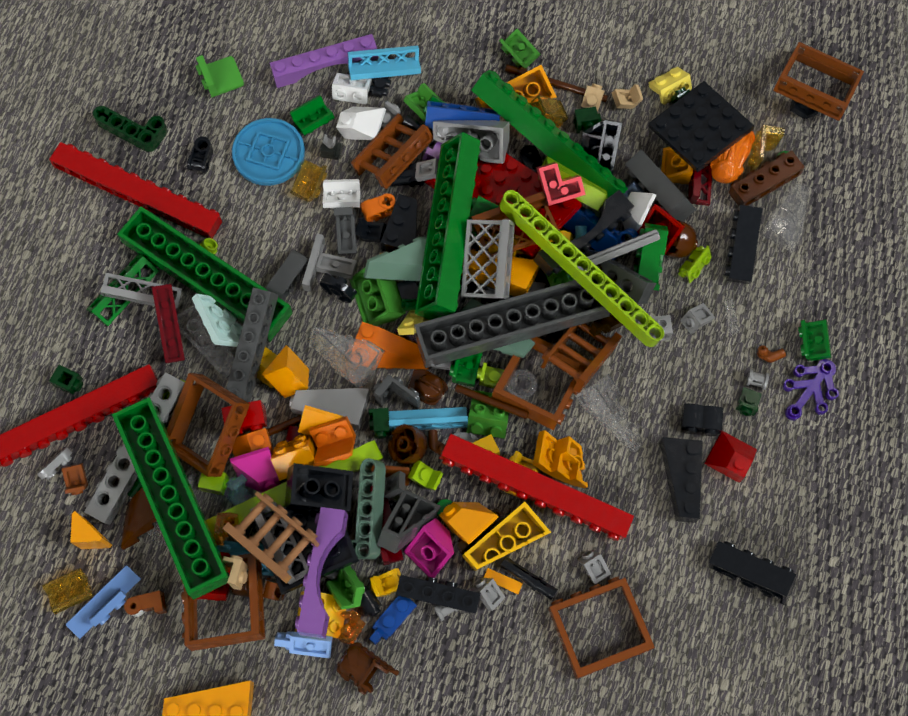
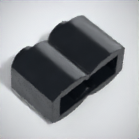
[681,403,723,436]

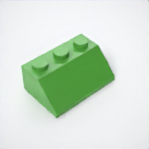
[350,268,406,326]

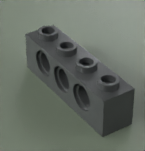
[583,250,656,305]

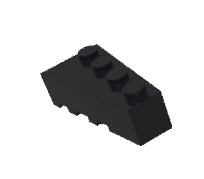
[724,205,763,284]
[659,437,702,523]
[709,541,796,606]

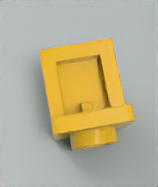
[370,568,401,597]

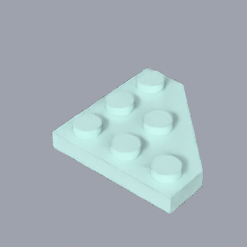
[192,294,243,347]

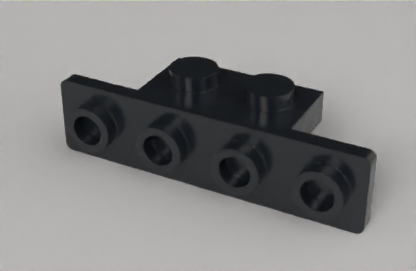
[396,575,480,613]

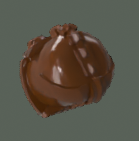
[337,642,399,695]

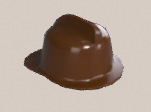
[408,369,448,405]

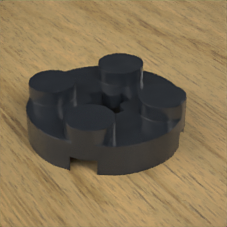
[319,273,357,303]

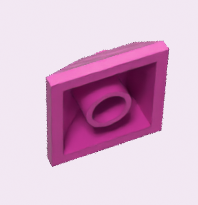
[230,447,281,493]
[404,518,454,578]

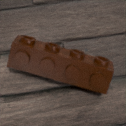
[729,150,805,206]

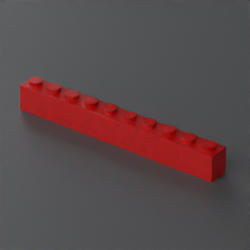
[49,142,222,239]
[0,364,158,467]
[439,434,634,541]

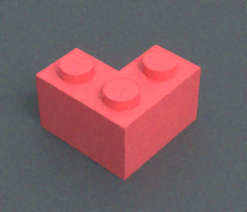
[536,162,586,206]

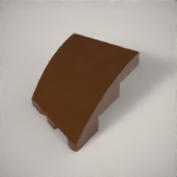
[121,487,157,550]

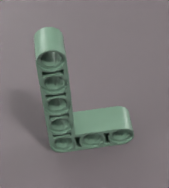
[351,458,386,560]

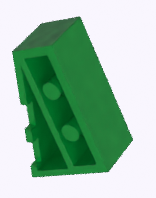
[633,223,669,291]

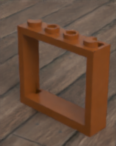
[773,42,864,121]
[492,337,585,430]
[166,373,250,477]
[181,553,265,651]
[548,576,655,680]

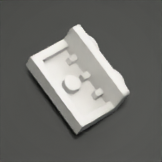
[323,179,361,209]

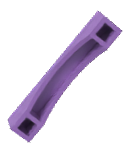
[270,34,378,88]
[295,507,348,639]

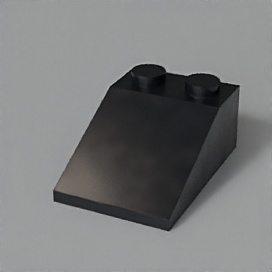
[284,463,353,512]

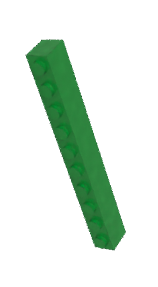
[471,70,628,198]

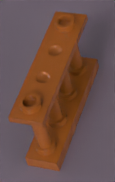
[351,113,433,189]
[541,323,622,393]

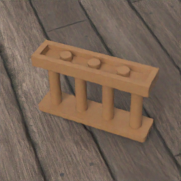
[222,491,320,584]

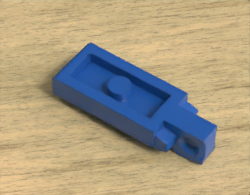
[369,596,417,645]

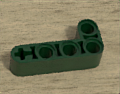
[93,106,168,152]

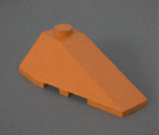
[350,321,429,370]

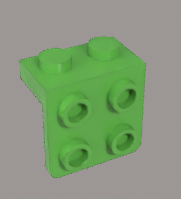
[195,55,244,97]
[467,390,509,439]

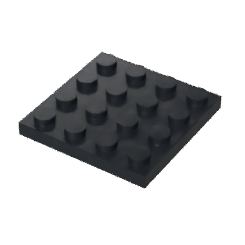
[648,81,754,173]
[254,506,359,595]

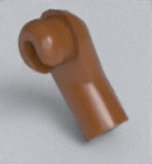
[757,345,786,363]

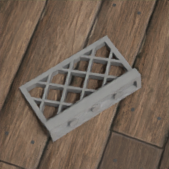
[461,219,515,300]

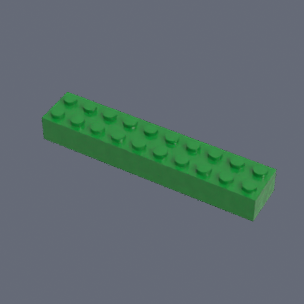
[415,132,481,320]
[117,206,293,342]
[112,397,229,600]

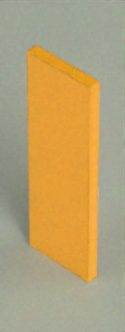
[484,568,523,594]

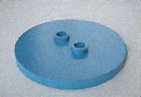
[232,118,305,186]

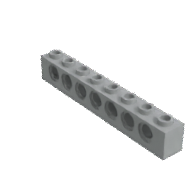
[84,372,185,525]

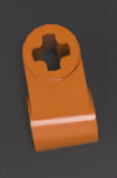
[360,193,396,222]

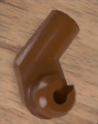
[428,430,445,455]

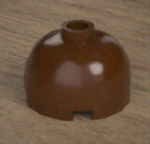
[666,220,698,258]
[388,424,428,464]

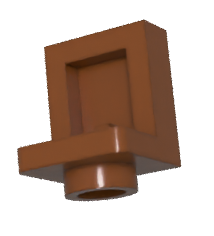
[62,463,88,495]

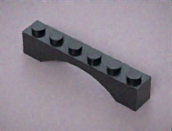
[534,190,634,277]

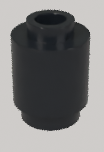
[359,586,382,618]

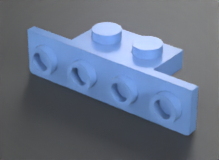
[66,565,141,639]

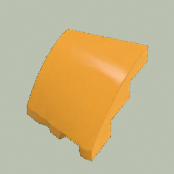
[533,430,588,488]

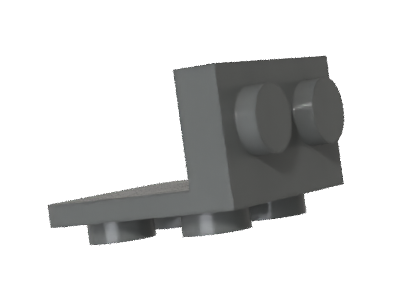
[374,374,420,410]

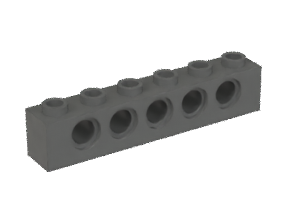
[223,287,279,403]

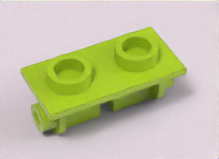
[678,245,712,284]

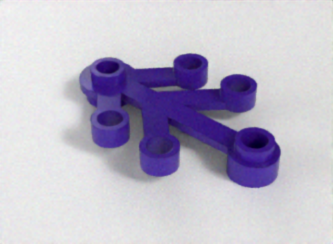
[783,359,839,421]

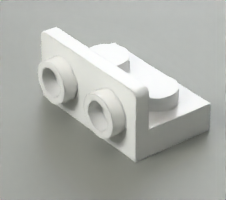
[332,73,372,104]

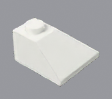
[336,107,386,140]
[622,192,656,238]

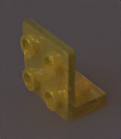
[748,125,785,172]

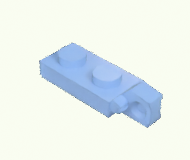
[274,631,333,658]

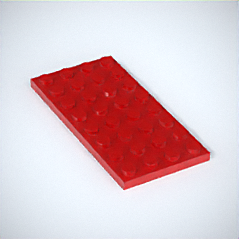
[425,153,582,257]

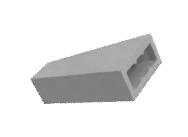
[289,388,370,430]

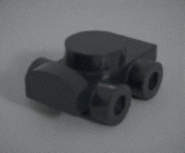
[369,77,391,98]

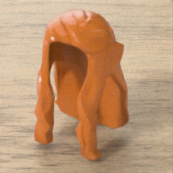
[710,131,755,184]

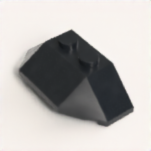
[581,119,623,175]

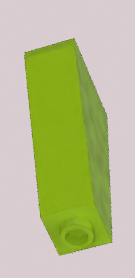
[538,156,608,211]

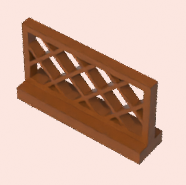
[471,191,559,261]

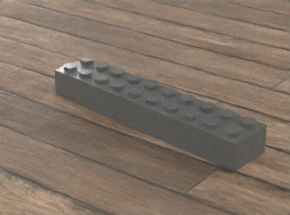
[414,279,611,368]

